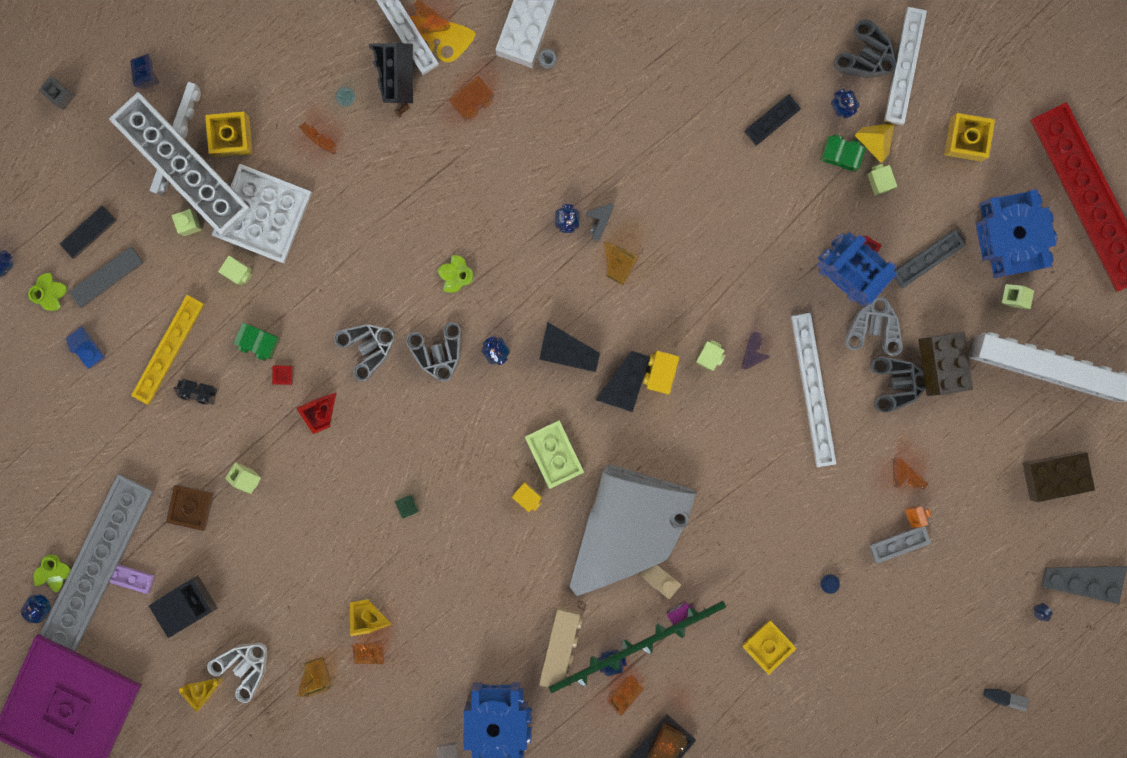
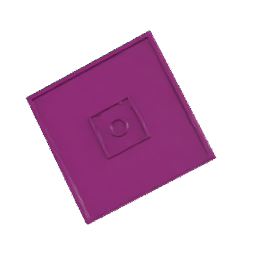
[0,634,142,758]

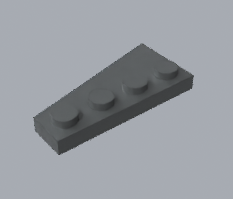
[1041,565,1127,604]

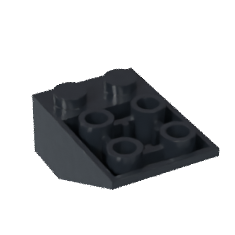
[149,576,218,638]

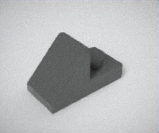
[39,76,75,110]
[585,203,614,242]

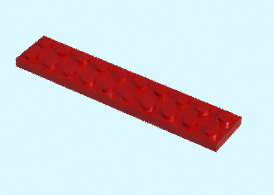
[1030,102,1127,292]

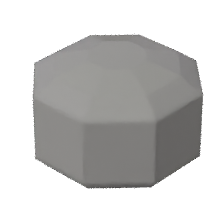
[538,48,557,69]

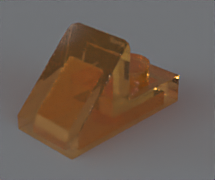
[414,0,450,34]
[893,457,928,490]
[352,640,385,664]
[607,675,644,716]

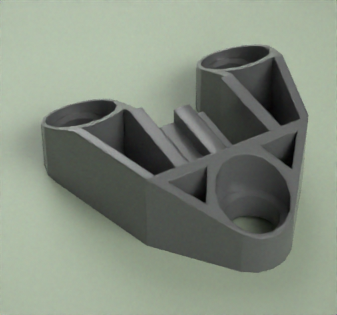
[834,19,896,78]
[870,357,926,413]

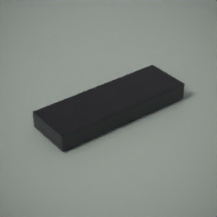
[744,94,801,146]
[60,206,117,259]

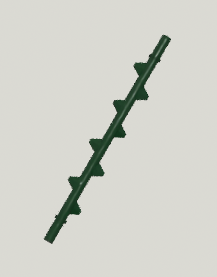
[548,601,727,693]

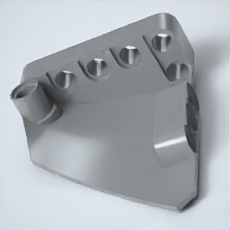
[569,465,697,596]

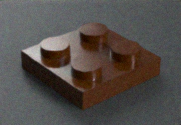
[166,484,214,531]

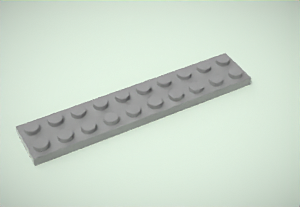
[40,474,154,652]

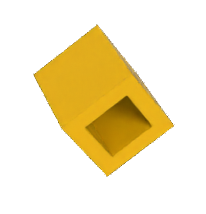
[512,482,542,512]

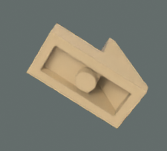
[639,564,681,599]

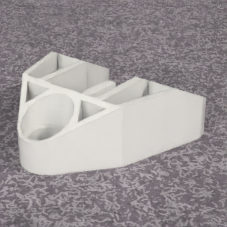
[207,642,267,703]

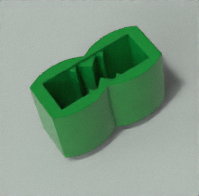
[820,134,866,172]
[233,322,281,361]

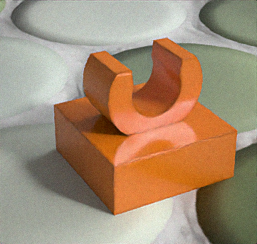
[905,506,932,528]

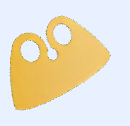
[409,16,476,62]

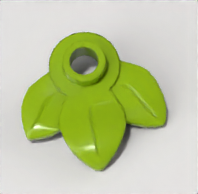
[437,255,474,293]
[28,273,67,311]
[33,554,71,592]

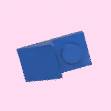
[66,327,105,369]

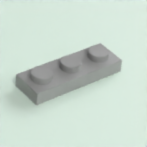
[869,526,931,564]

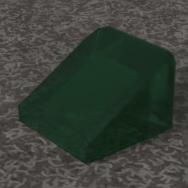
[395,494,420,519]

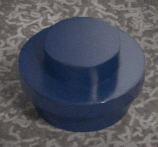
[820,574,840,594]
[1033,603,1053,622]

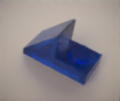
[130,54,159,89]

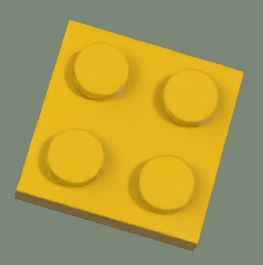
[741,619,797,675]

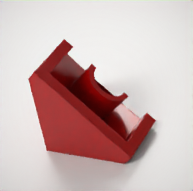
[296,392,337,434]

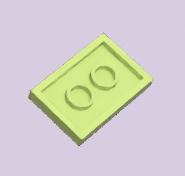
[525,420,584,489]

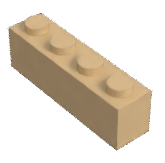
[539,606,583,691]

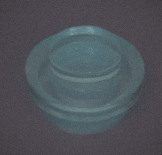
[335,87,355,107]

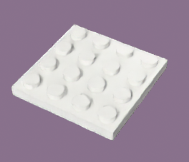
[212,164,312,264]

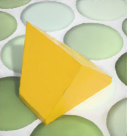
[855,123,895,163]
[350,599,393,636]
[179,678,222,713]

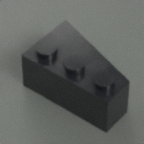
[369,43,413,103]
[539,322,600,372]
[596,351,650,412]

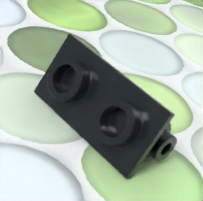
[174,379,217,405]

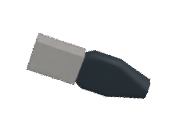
[983,689,1029,712]

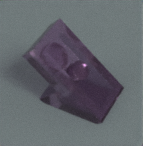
[741,331,770,370]

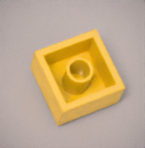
[205,111,253,158]
[944,113,995,162]
[642,351,680,395]

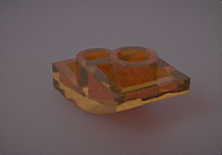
[299,122,337,155]

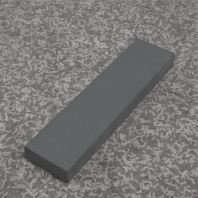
[894,229,966,289]
[69,247,144,308]

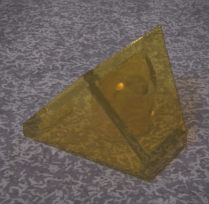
[604,241,639,285]
[297,657,333,697]

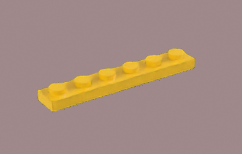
[131,295,205,405]

